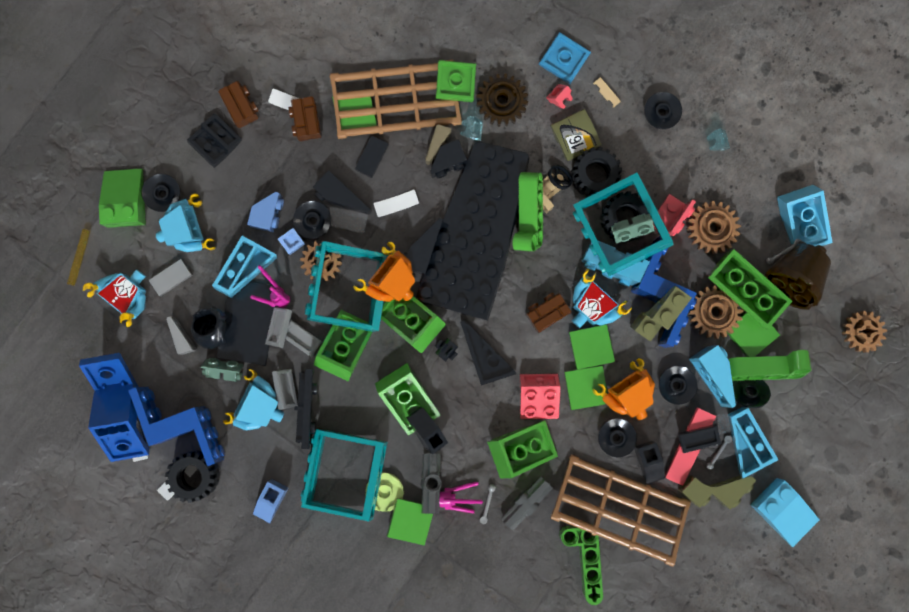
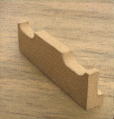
[593,77,621,108]

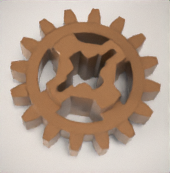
[300,241,343,283]
[842,311,887,353]

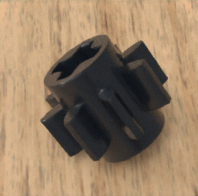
[435,338,458,362]

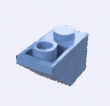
[247,192,284,233]
[253,479,289,523]

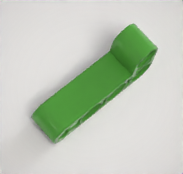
[513,172,543,251]
[728,350,812,381]
[559,525,603,605]

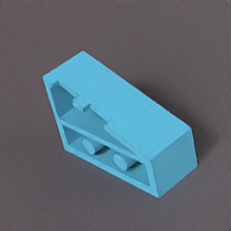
[212,236,277,298]
[581,240,650,287]
[727,406,778,478]

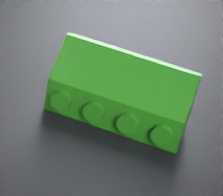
[708,249,792,330]

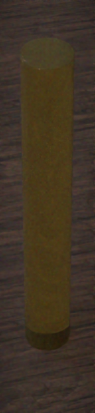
[67,229,90,286]

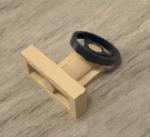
[543,165,572,214]

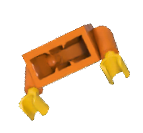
[353,242,415,302]
[592,358,655,420]

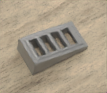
[166,316,197,355]

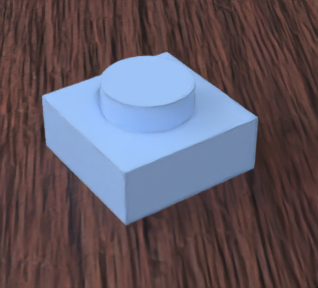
[278,228,305,255]

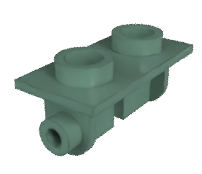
[611,213,655,243]
[201,358,244,382]

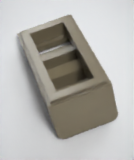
[425,124,452,165]

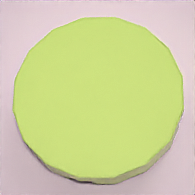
[365,472,404,512]

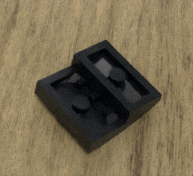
[187,113,242,168]

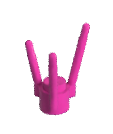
[250,265,290,308]
[439,482,483,514]

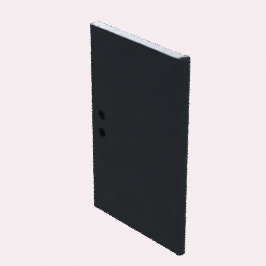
[217,282,276,366]

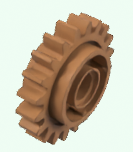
[686,201,741,254]
[688,285,743,339]

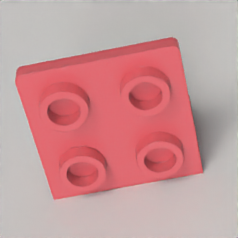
[653,194,696,236]
[520,374,560,419]

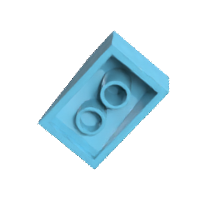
[777,185,833,246]
[689,345,736,408]
[750,478,819,547]

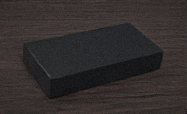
[355,135,389,178]
[677,424,722,453]

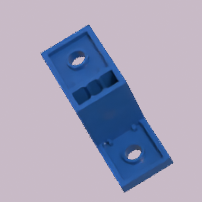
[631,236,697,348]
[79,353,150,462]
[128,387,225,466]

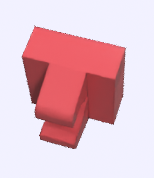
[546,84,573,109]

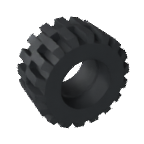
[571,147,622,197]
[600,191,648,242]
[165,451,220,503]

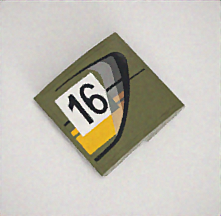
[550,109,602,161]

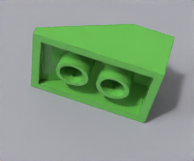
[99,169,146,228]
[381,296,446,353]
[314,310,372,381]
[375,363,440,436]
[487,420,558,478]

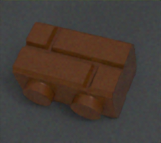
[218,81,259,128]
[288,96,321,141]
[526,293,571,333]

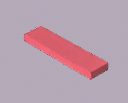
[665,407,716,486]

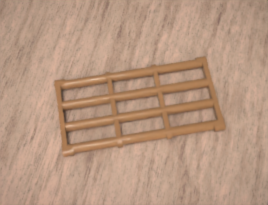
[329,60,462,139]
[550,454,691,567]

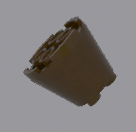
[764,241,831,310]

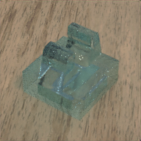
[460,116,483,140]
[707,129,730,151]

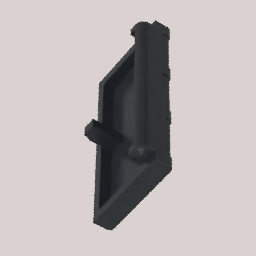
[294,369,317,449]

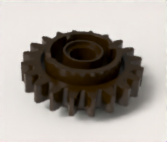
[476,73,529,127]

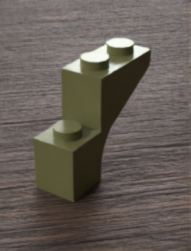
[630,286,692,342]
[678,475,756,510]

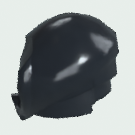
[191,306,227,349]

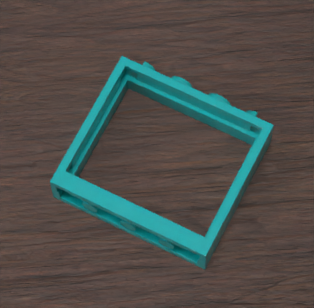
[573,173,674,276]
[305,241,389,332]
[300,429,388,522]

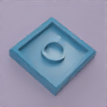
[539,32,591,84]

